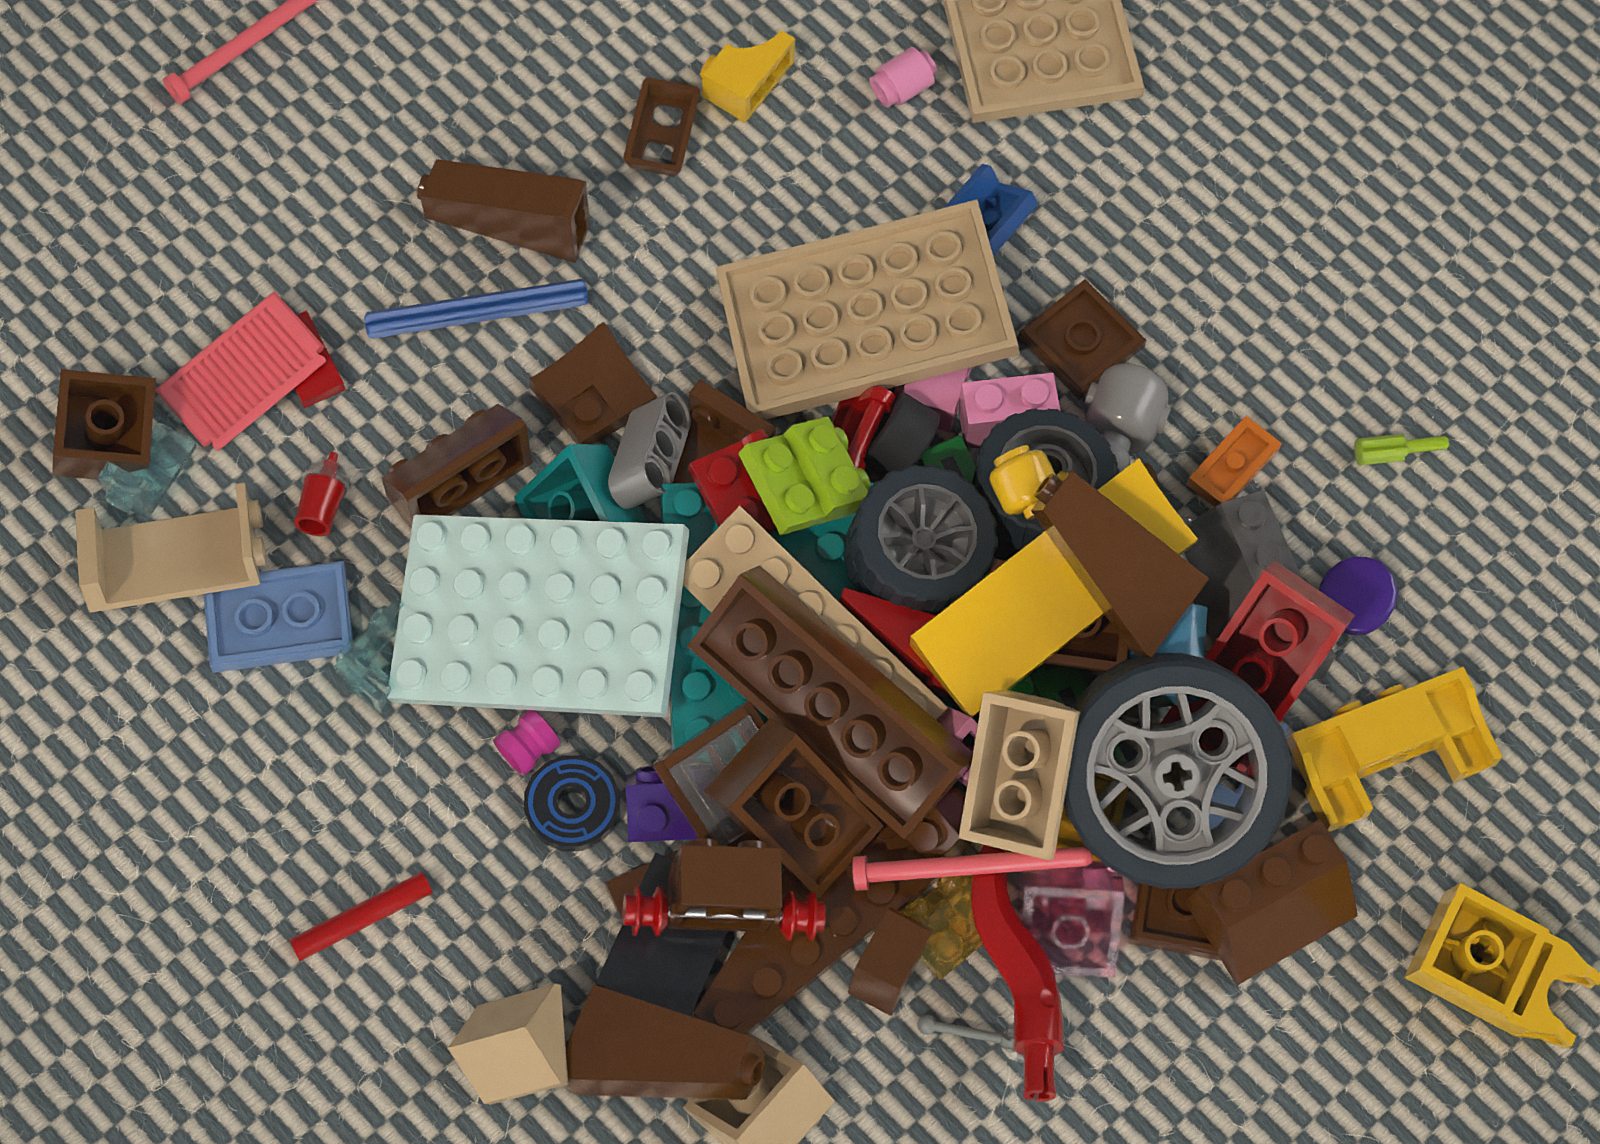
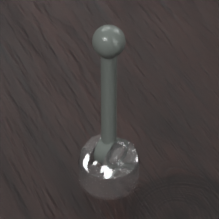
[917,1015,1024,1063]

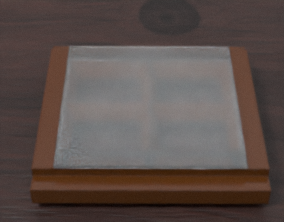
[651,700,765,847]

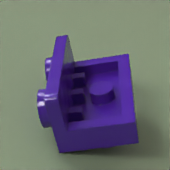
[626,764,725,842]

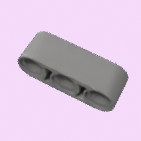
[608,392,691,510]

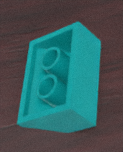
[514,444,647,523]

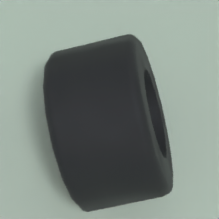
[864,393,940,477]

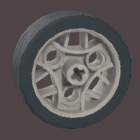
[1063,653,1291,888]

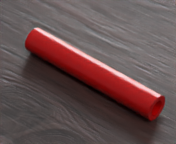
[289,872,433,961]

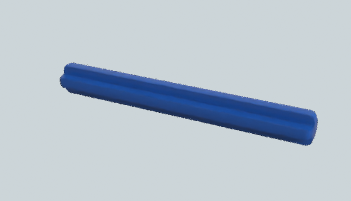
[364,279,588,339]

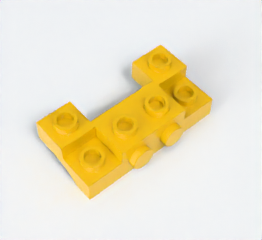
[1287,666,1503,832]

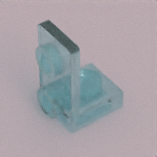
[334,598,405,716]

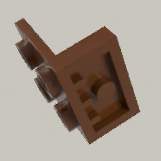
[672,379,776,483]

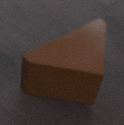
[848,907,934,1016]

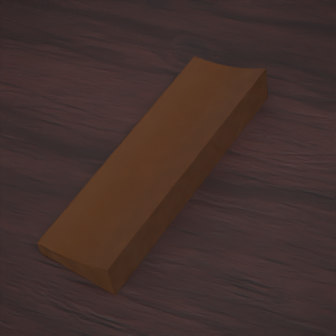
[687,565,973,840]

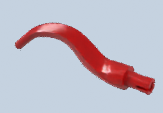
[971,845,1064,1102]

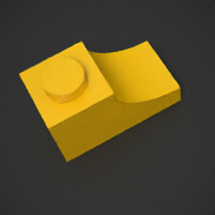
[700,30,795,123]

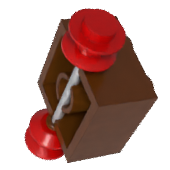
[623,839,825,942]

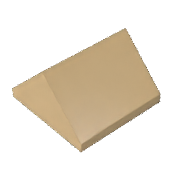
[448,984,568,1105]

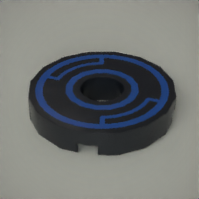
[524,756,620,851]

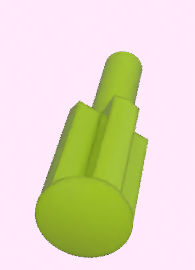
[1354,434,1449,466]

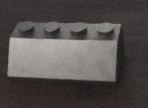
[1184,490,1336,681]

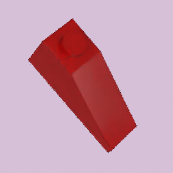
[838,588,950,697]

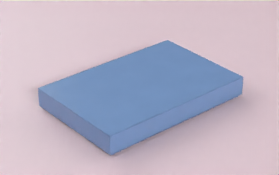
[204,561,355,673]

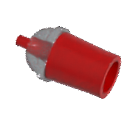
[294,452,349,536]

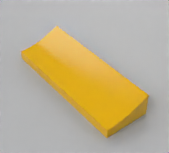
[910,458,1198,719]

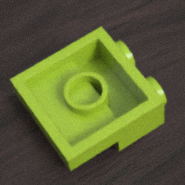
[738,416,870,535]

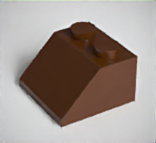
[52,369,156,480]

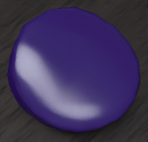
[1319,557,1398,635]

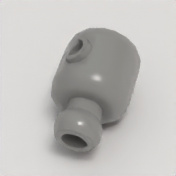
[1084,363,1171,474]

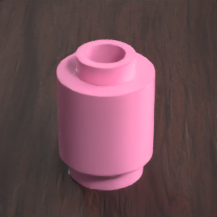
[869,47,937,108]

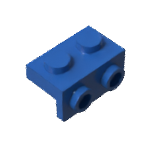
[944,164,1038,257]

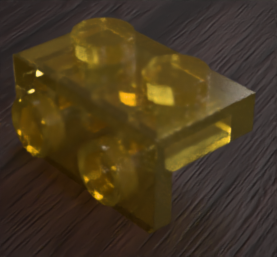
[901,875,983,980]

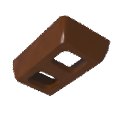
[623,78,700,177]

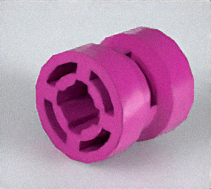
[493,710,561,776]

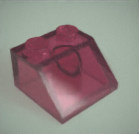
[1018,861,1125,978]

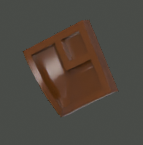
[529,322,657,445]

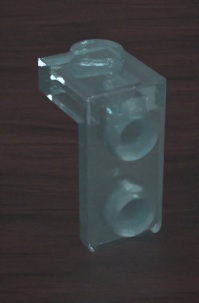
[98,423,197,520]

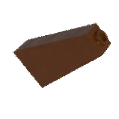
[417,159,590,263]
[1031,470,1209,657]
[563,984,766,1100]

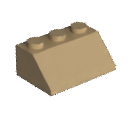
[959,690,1079,861]

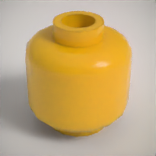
[989,445,1056,520]

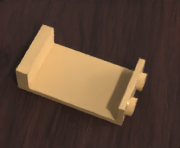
[75,483,267,613]

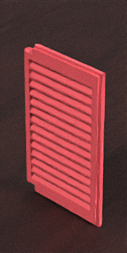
[155,291,326,451]

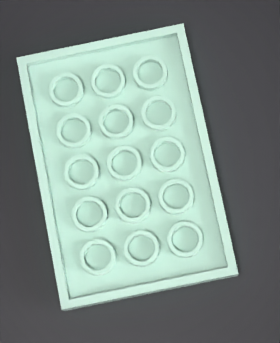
[387,515,689,717]

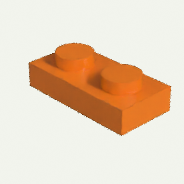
[1186,415,1282,507]

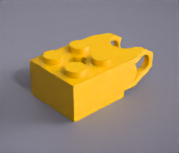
[1404,883,1600,1049]

